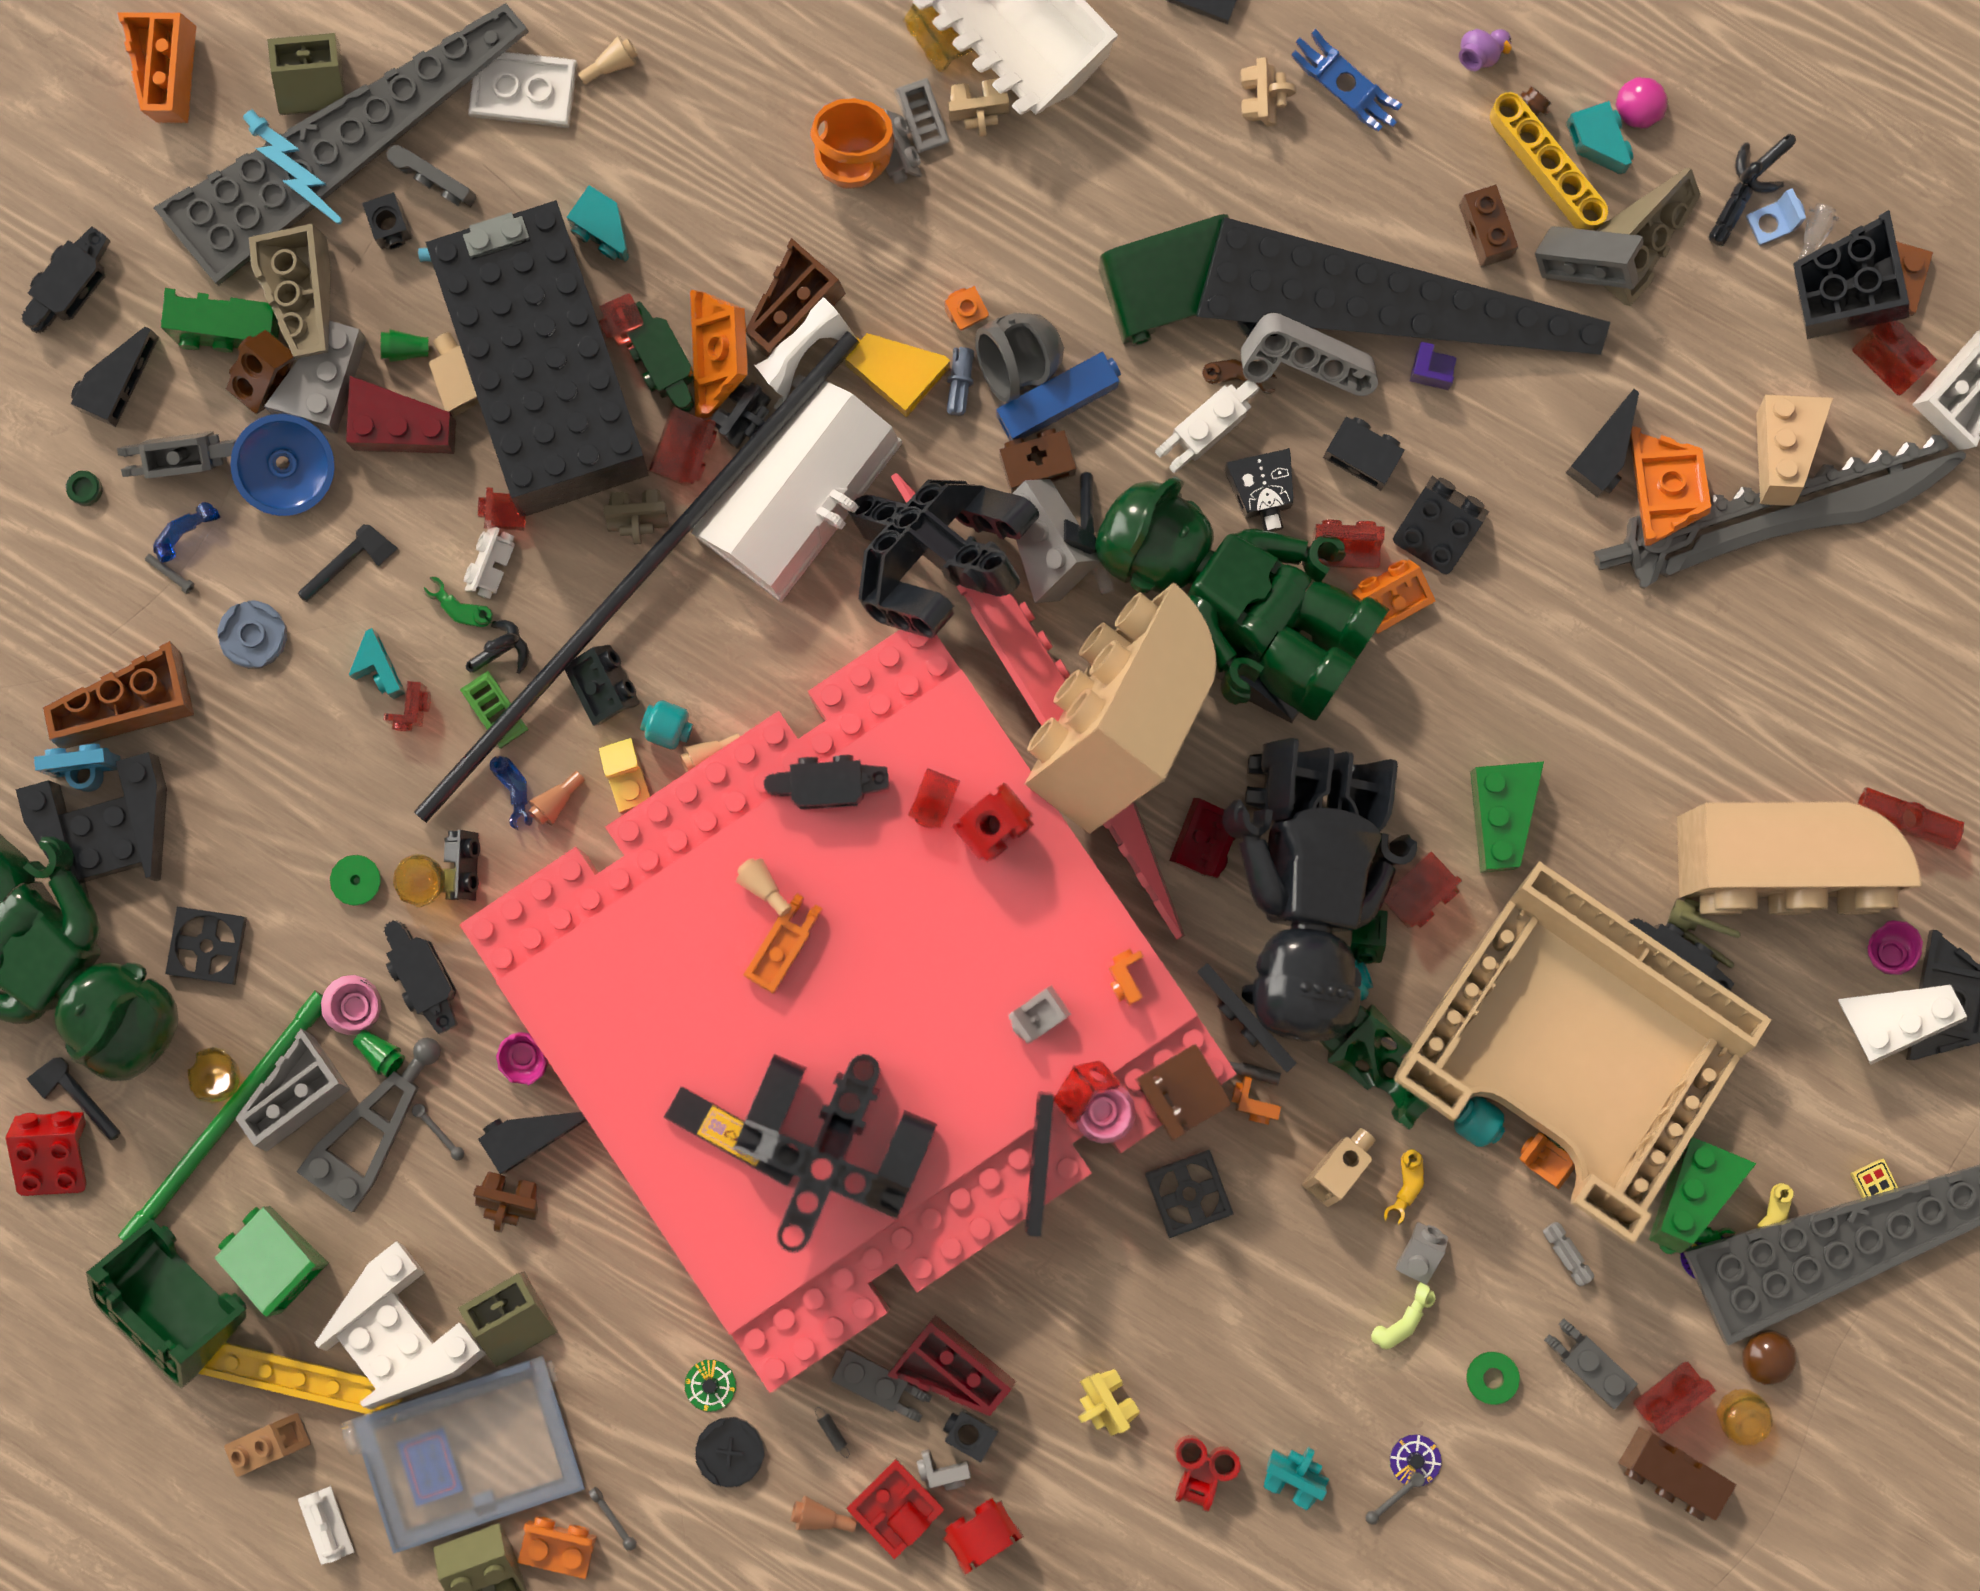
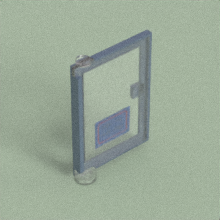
[341,1355,585,1554]

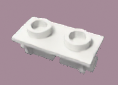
[464,527,515,599]
[298,1486,354,1565]

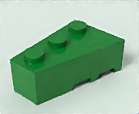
[161,288,280,353]
[1470,761,1544,873]
[1649,1137,1757,1253]

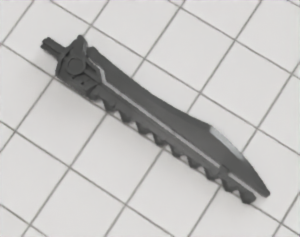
[1594,435,1966,588]

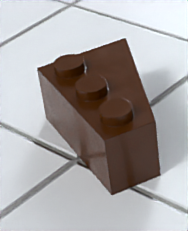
[746,238,846,358]
[1618,1427,1737,1521]

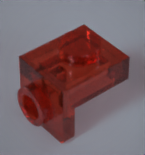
[598,293,644,346]
[478,487,526,531]
[383,681,431,732]
[908,768,960,828]

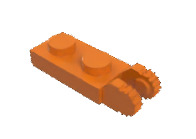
[743,893,823,994]

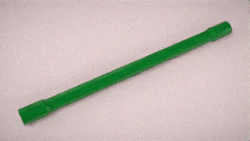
[118,990,323,1242]

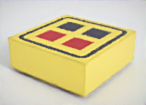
[1850,1159,1898,1198]

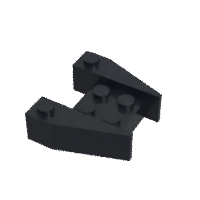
[15,752,167,899]

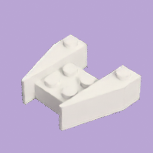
[315,1241,486,1410]

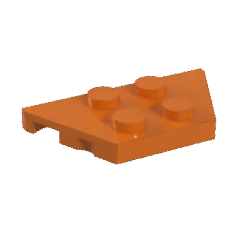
[690,290,748,419]
[1630,426,1711,546]

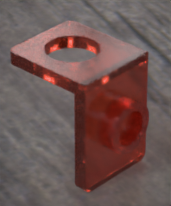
[1054,1061,1121,1123]

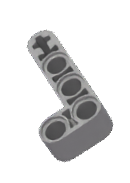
[1240,313,1378,396]

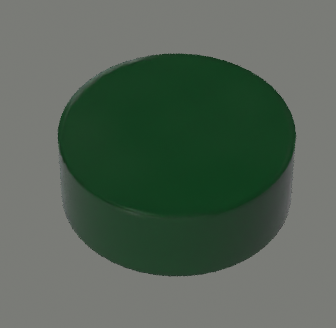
[66,471,103,506]

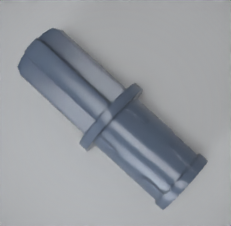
[947,347,975,416]

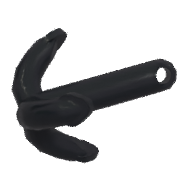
[1735,134,1796,193]
[465,620,529,674]

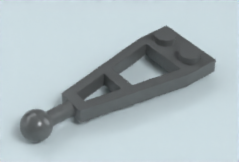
[297,1038,441,1212]

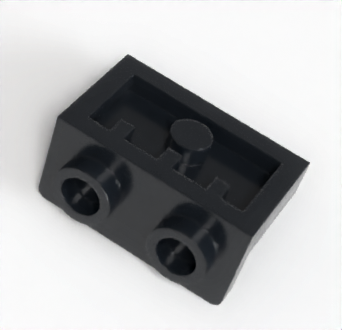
[565,645,640,726]

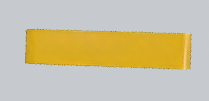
[1489,92,1608,231]

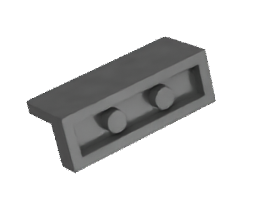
[1535,226,1644,289]

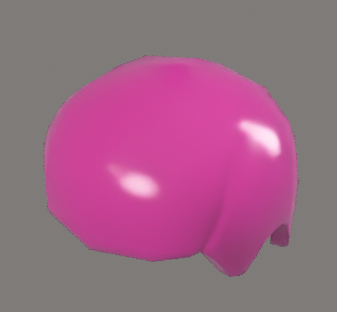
[1615,77,1668,129]
[1868,920,1923,975]
[496,1032,549,1085]

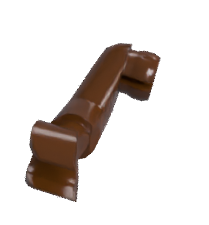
[1202,359,1277,394]

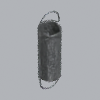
[815,1407,850,1458]

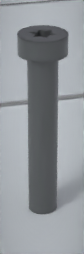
[145,554,195,594]

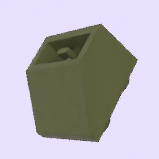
[267,33,345,115]
[458,1271,558,1367]
[433,1523,527,1591]

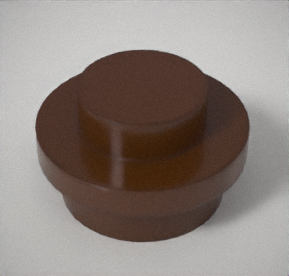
[1520,86,1552,117]

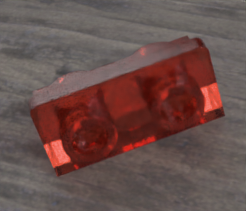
[1633,1361,1716,1434]

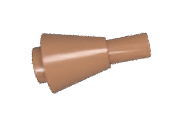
[528,771,585,826]
[791,1495,857,1533]

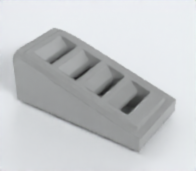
[894,78,950,153]

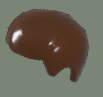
[1742,1330,1797,1385]

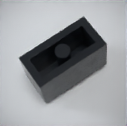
[1323,416,1405,491]

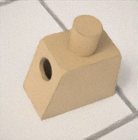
[429,332,479,417]
[1301,1128,1376,1207]

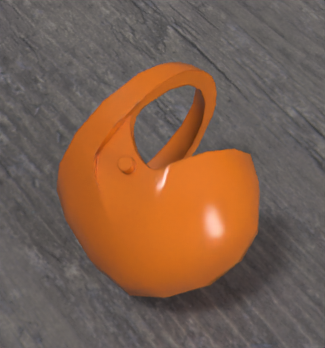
[810,98,895,189]

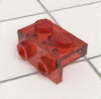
[1852,320,1937,396]
[648,407,717,486]
[1312,519,1385,569]
[1384,851,1462,928]

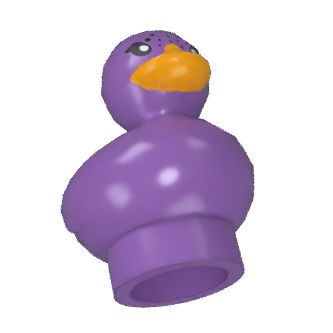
[1459,29,1512,71]

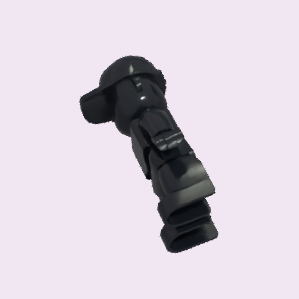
[1223,738,1417,1042]

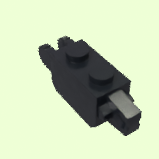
[21,226,111,334]
[763,755,889,810]
[1628,918,1734,991]
[383,920,458,1034]

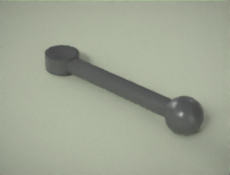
[412,1104,464,1161]
[1365,1472,1425,1525]
[589,1487,637,1551]

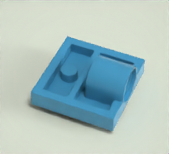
[34,744,121,792]

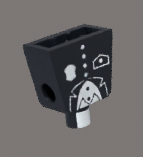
[1224,448,1293,532]

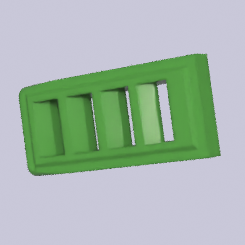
[460,671,529,749]

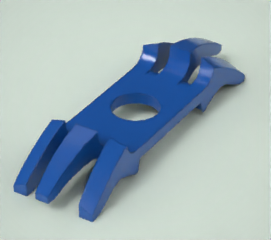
[1291,29,1403,132]

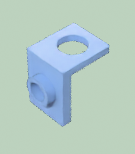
[1746,188,1806,245]

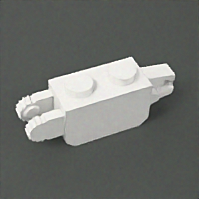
[1155,380,1259,473]

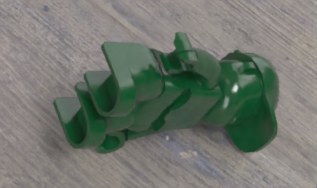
[1095,477,1390,721]
[0,834,179,1081]

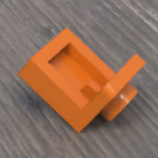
[944,286,989,331]
[1109,948,1144,1006]
[1231,1076,1282,1125]
[1519,1132,1575,1190]

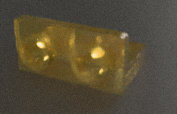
[903,3,974,72]

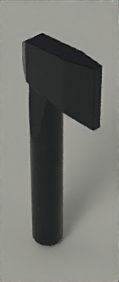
[1064,472,1096,554]
[298,524,398,602]
[27,1057,121,1141]

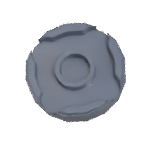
[217,600,287,669]

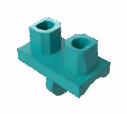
[1264,1447,1329,1510]

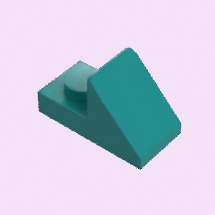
[349,628,406,699]

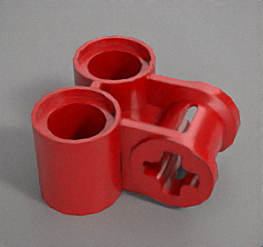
[1174,1435,1241,1512]

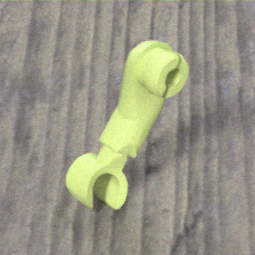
[1371,1282,1436,1349]

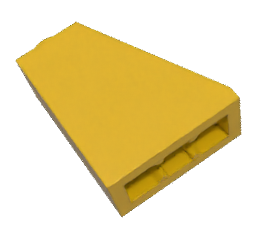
[845,333,951,418]

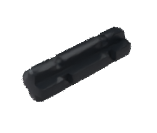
[1708,183,1753,246]

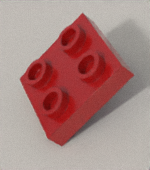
[846,1458,945,1560]

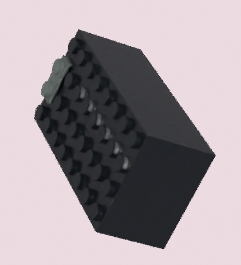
[425,200,649,518]

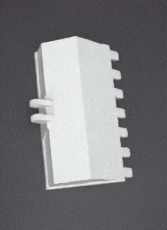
[913,0,1118,115]
[691,375,903,602]

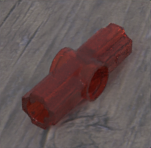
[1857,787,1965,851]

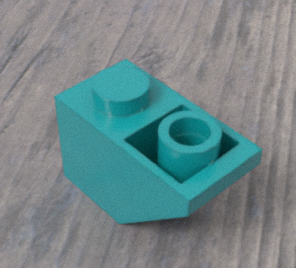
[1566,101,1634,175]
[566,185,629,263]

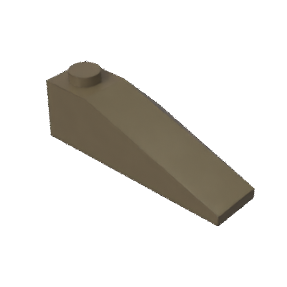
[1596,168,1701,306]
[249,224,331,359]

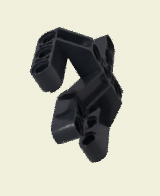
[848,479,1040,638]
[733,1054,937,1253]

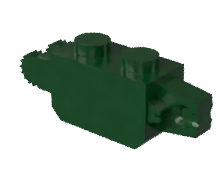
[623,301,695,415]

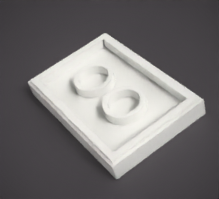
[468,52,577,128]

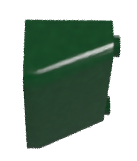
[1098,214,1229,346]
[86,1219,247,1388]

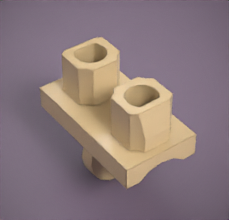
[1241,57,1296,126]
[948,78,1009,137]

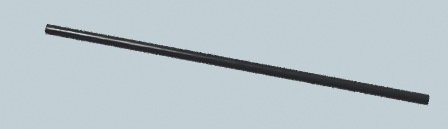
[414,331,860,823]

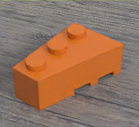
[117,12,196,123]

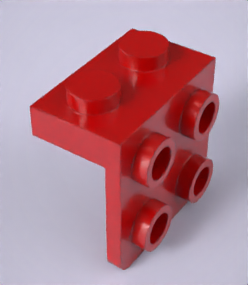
[5,1111,87,1196]

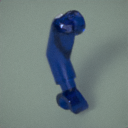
[153,502,221,562]
[490,756,532,831]

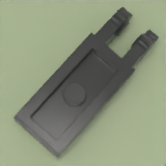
[386,145,477,207]
[1544,1319,1638,1409]
[831,1349,932,1422]

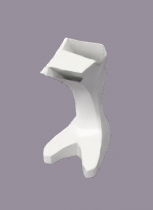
[754,297,857,402]

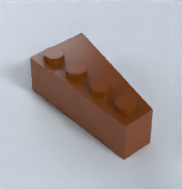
[43,641,194,749]

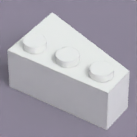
[1912,331,1980,451]
[1838,985,1967,1065]

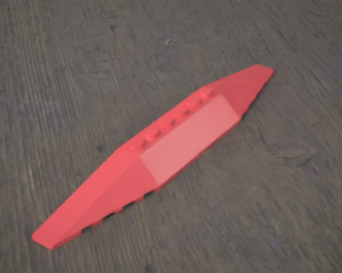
[891,473,1185,940]

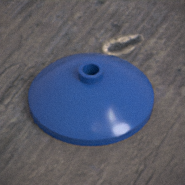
[230,413,334,516]

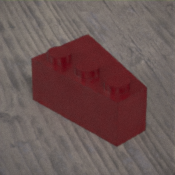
[346,376,456,454]
[887,1315,1016,1416]

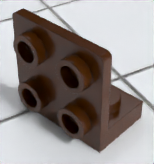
[1135,1045,1231,1140]

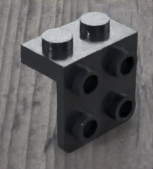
[1393,476,1489,575]

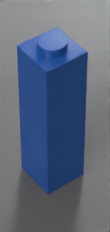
[996,351,1121,441]

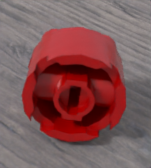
[952,783,1034,862]
[943,1497,1024,1575]

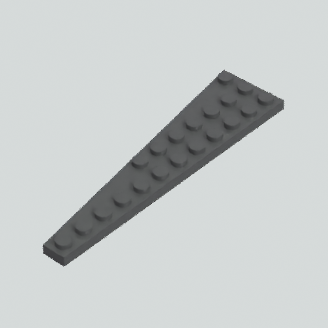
[153,3,529,286]
[1683,1164,1980,1346]

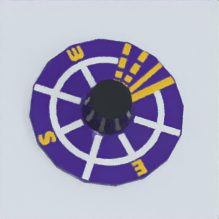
[1390,1434,1441,1487]

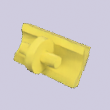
[1078,1369,1140,1436]

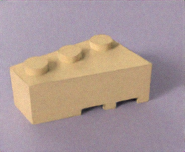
[1756,395,1833,506]

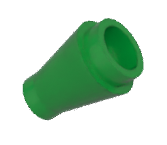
[381,329,429,363]
[353,1029,405,1077]

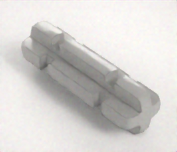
[1543,1222,1594,1286]

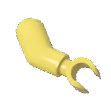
[1756,1184,1794,1228]

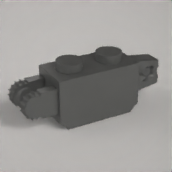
[117,431,237,478]

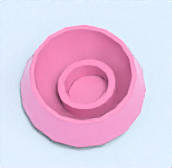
[321,975,381,1035]
[1074,1081,1136,1143]

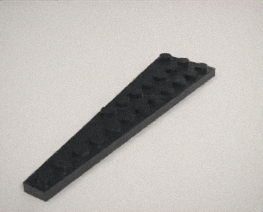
[1196,217,1611,355]

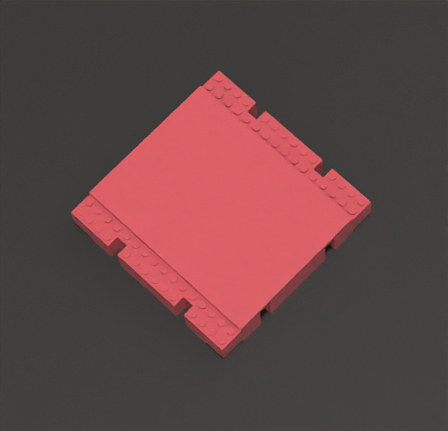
[459,629,1237,1393]

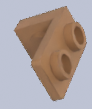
[224,1412,311,1477]

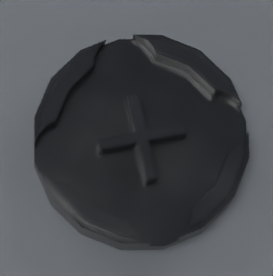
[695,1417,765,1487]

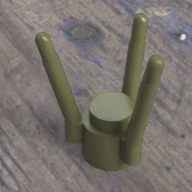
[1667,897,1741,968]

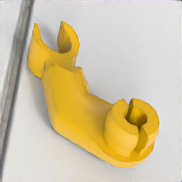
[1383,1149,1424,1226]

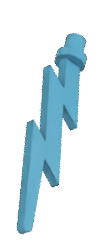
[243,110,342,224]

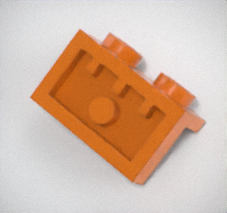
[1351,560,1436,634]
[518,1516,597,1579]

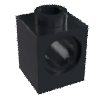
[362,192,412,250]
[942,1408,998,1463]

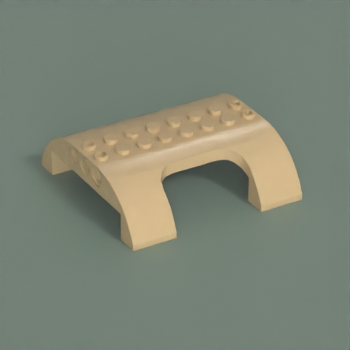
[1394,861,1772,1245]

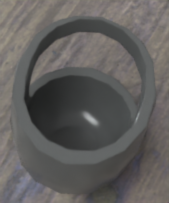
[975,313,1064,402]

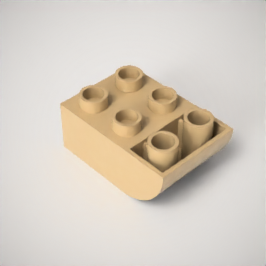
[1025,583,1216,834]
[1677,802,1921,916]

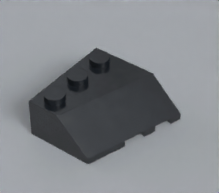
[1793,210,1909,339]

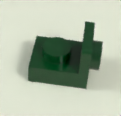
[1349,910,1388,964]

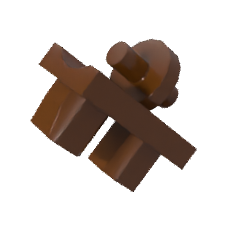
[473,1172,538,1233]

